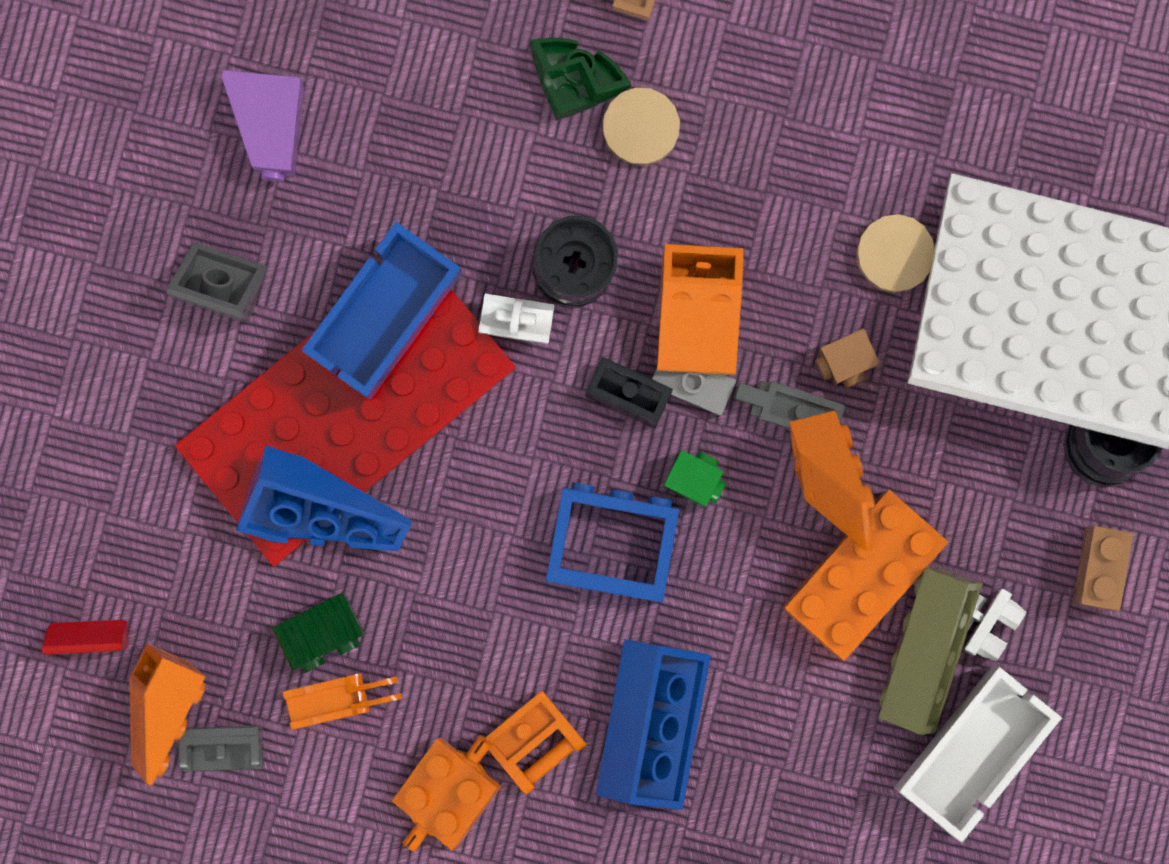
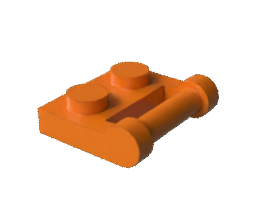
[485,690,587,795]

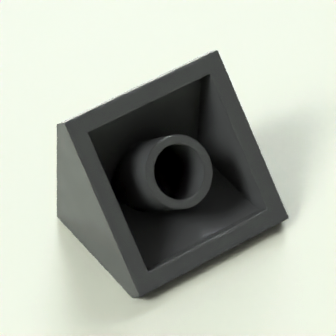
[167,242,267,324]

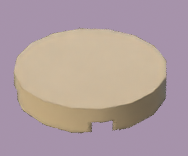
[603,88,680,166]
[856,214,934,293]

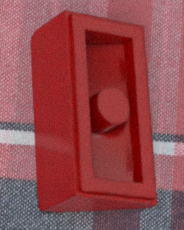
[42,620,129,655]

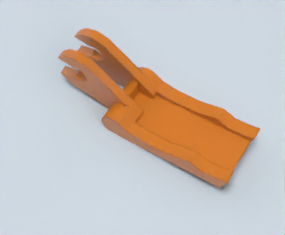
[282,673,402,730]

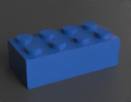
[302,222,463,400]

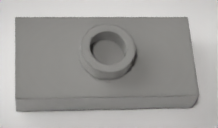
[652,369,737,417]

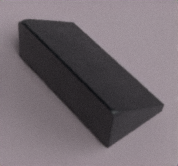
[585,357,673,428]

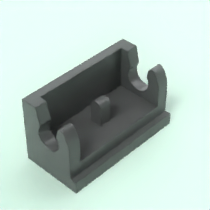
[179,725,263,772]

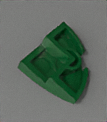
[529,37,631,120]

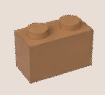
[1072,526,1134,611]

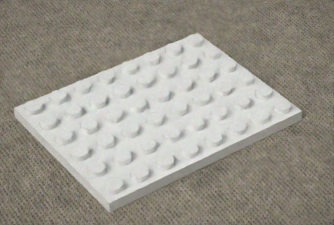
[908,173,1169,449]

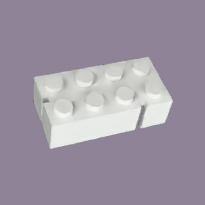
[894,666,1062,842]

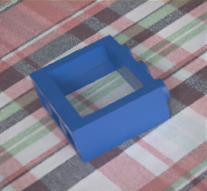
[546,482,679,603]

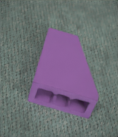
[222,70,305,182]

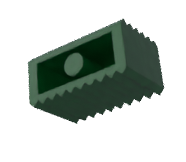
[272,592,366,674]

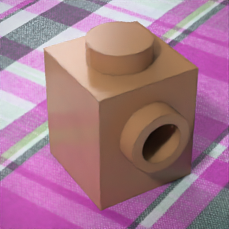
[815,328,880,389]

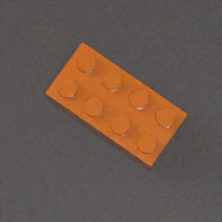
[781,490,949,661]

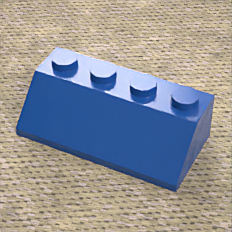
[596,639,711,810]

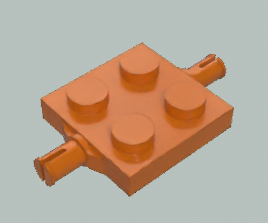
[392,735,502,852]

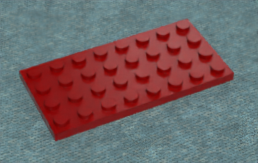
[175,289,516,567]

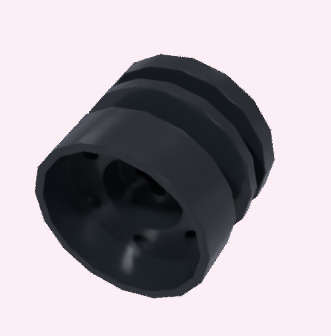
[532,215,618,308]
[1063,424,1162,488]

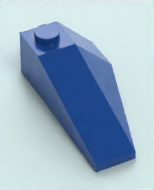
[236,445,412,551]

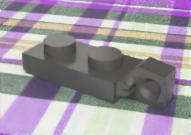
[733,381,846,429]

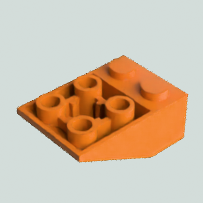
[657,244,744,375]
[789,411,876,551]
[129,643,205,786]

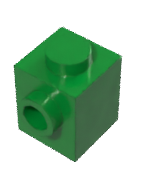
[663,450,726,508]

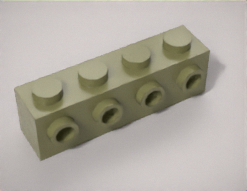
[878,568,983,735]

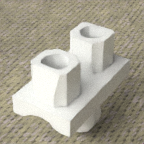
[479,294,555,344]
[963,588,1027,662]

